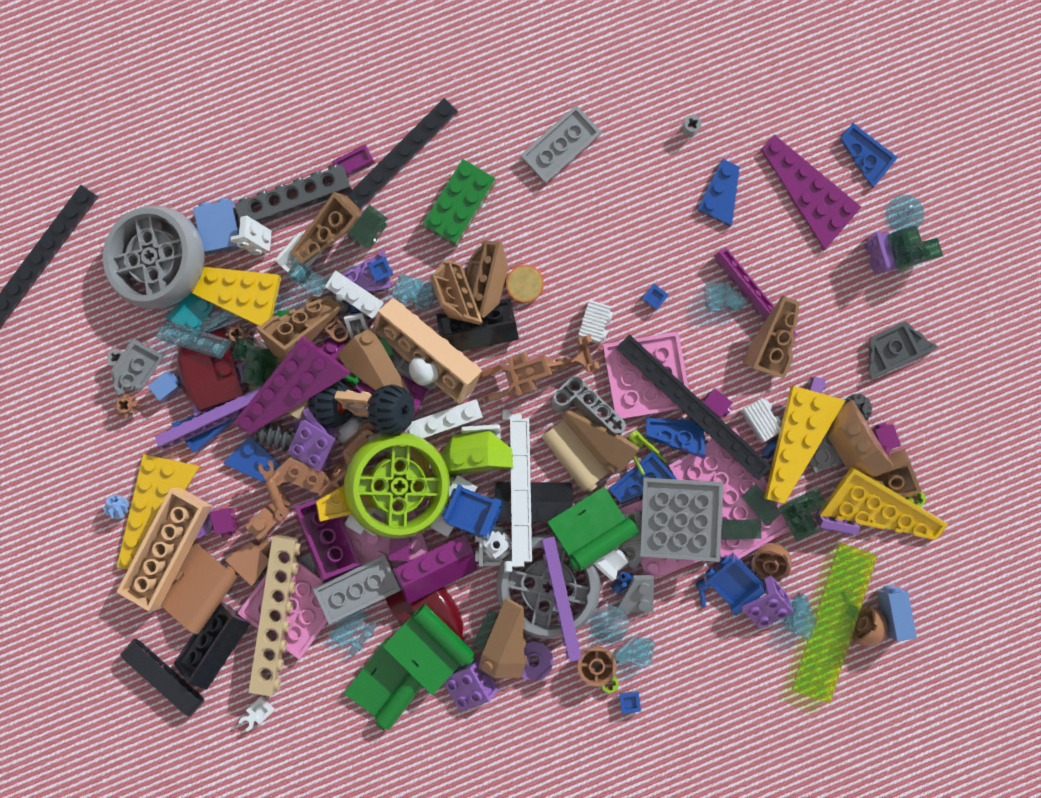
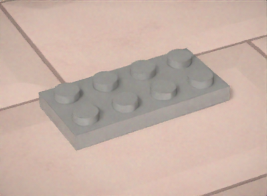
[520,105,602,184]
[313,555,401,625]

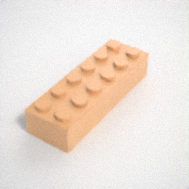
[373,298,482,404]
[117,488,212,611]

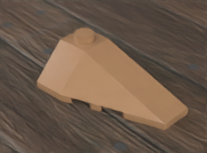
[290,192,360,265]
[257,296,342,361]
[337,328,410,393]
[562,410,639,474]
[834,450,922,498]
[478,598,527,678]

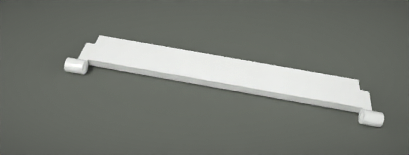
[502,409,532,573]

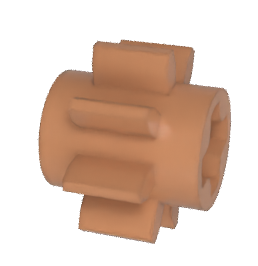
[226,323,251,349]
[113,394,140,418]

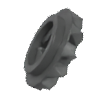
[843,394,873,421]

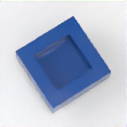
[368,257,394,283]
[642,284,669,311]
[619,691,641,714]

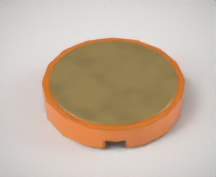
[506,265,544,303]

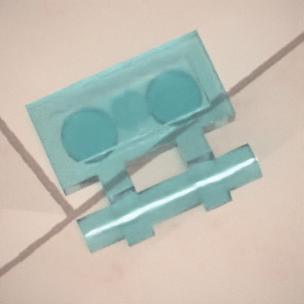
[328,610,378,656]

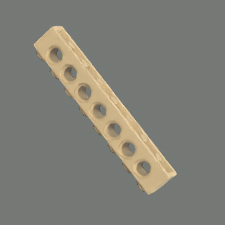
[249,535,302,697]

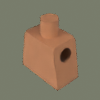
[245,503,287,542]
[225,538,272,586]

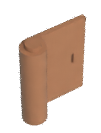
[161,543,239,634]

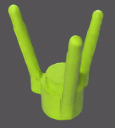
[626,430,668,475]

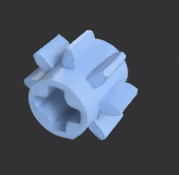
[103,495,130,519]

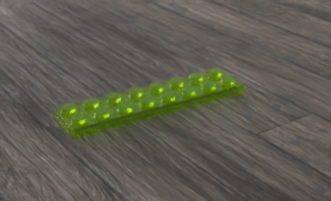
[792,542,878,704]

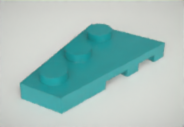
[165,293,216,336]

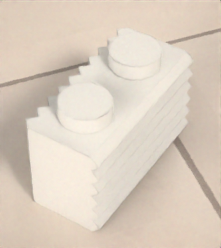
[577,300,613,345]
[740,398,782,443]

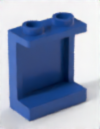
[442,484,503,541]
[704,553,765,616]

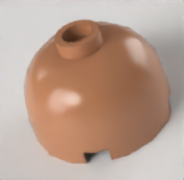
[751,543,792,582]
[849,606,888,646]
[577,646,617,687]

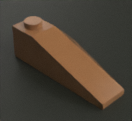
[743,295,800,379]

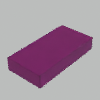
[332,144,374,176]

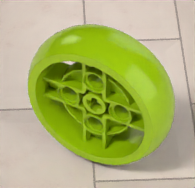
[344,432,450,539]

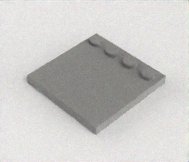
[640,477,724,562]

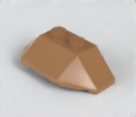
[466,240,508,318]
[430,259,483,325]
[827,400,894,476]

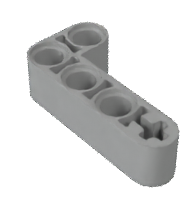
[551,377,626,437]

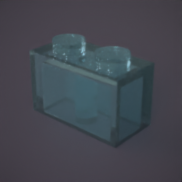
[392,273,436,311]

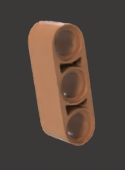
[306,296,350,344]

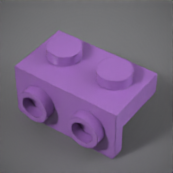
[815,501,860,535]

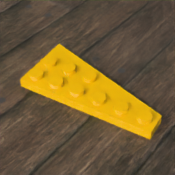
[171,267,281,326]
[764,386,846,504]
[315,448,431,521]
[117,454,201,570]
[818,467,948,540]

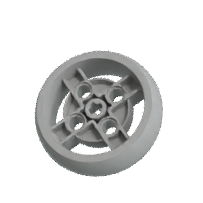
[103,205,205,309]
[496,534,601,639]

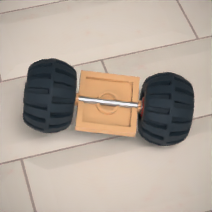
[308,381,415,435]

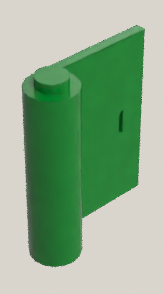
[547,486,639,571]
[382,604,474,696]
[344,637,423,731]

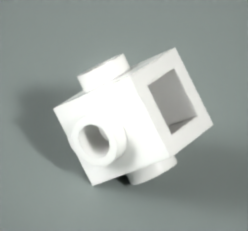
[483,531,512,560]

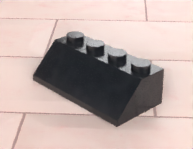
[436,299,519,351]
[495,482,573,522]
[174,601,250,690]

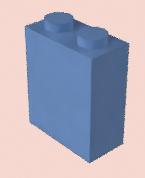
[193,198,240,256]
[877,585,917,642]

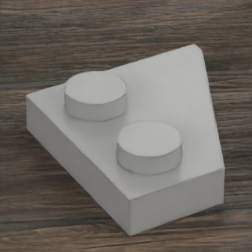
[615,575,654,613]

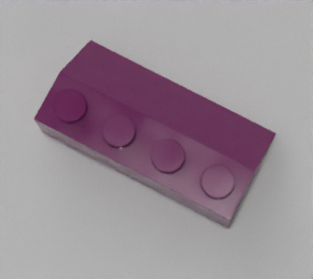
[293,497,361,583]
[392,534,477,604]

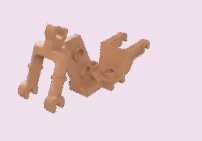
[479,335,600,403]
[258,421,374,521]

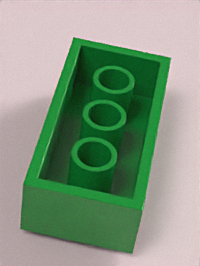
[423,159,496,247]

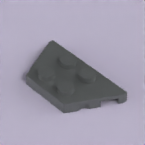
[869,321,938,380]

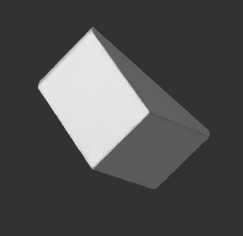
[344,312,369,339]

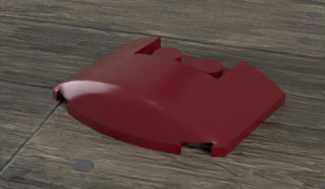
[177,327,244,411]
[385,587,464,642]

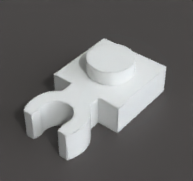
[238,696,275,731]

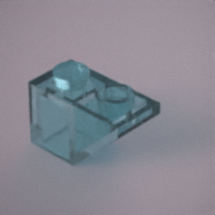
[285,260,329,297]
[704,283,747,312]
[783,592,817,640]
[611,636,654,667]

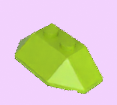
[441,430,514,476]

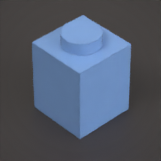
[148,372,182,402]

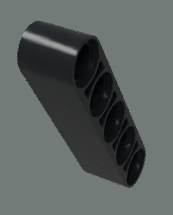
[120,639,205,717]

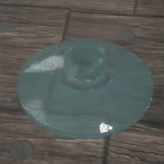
[886,195,924,232]
[590,606,629,643]

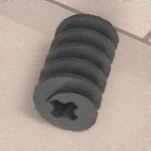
[255,423,296,452]

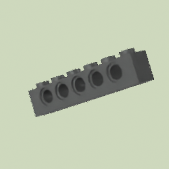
[234,165,352,224]

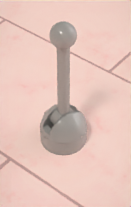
[335,294,350,315]

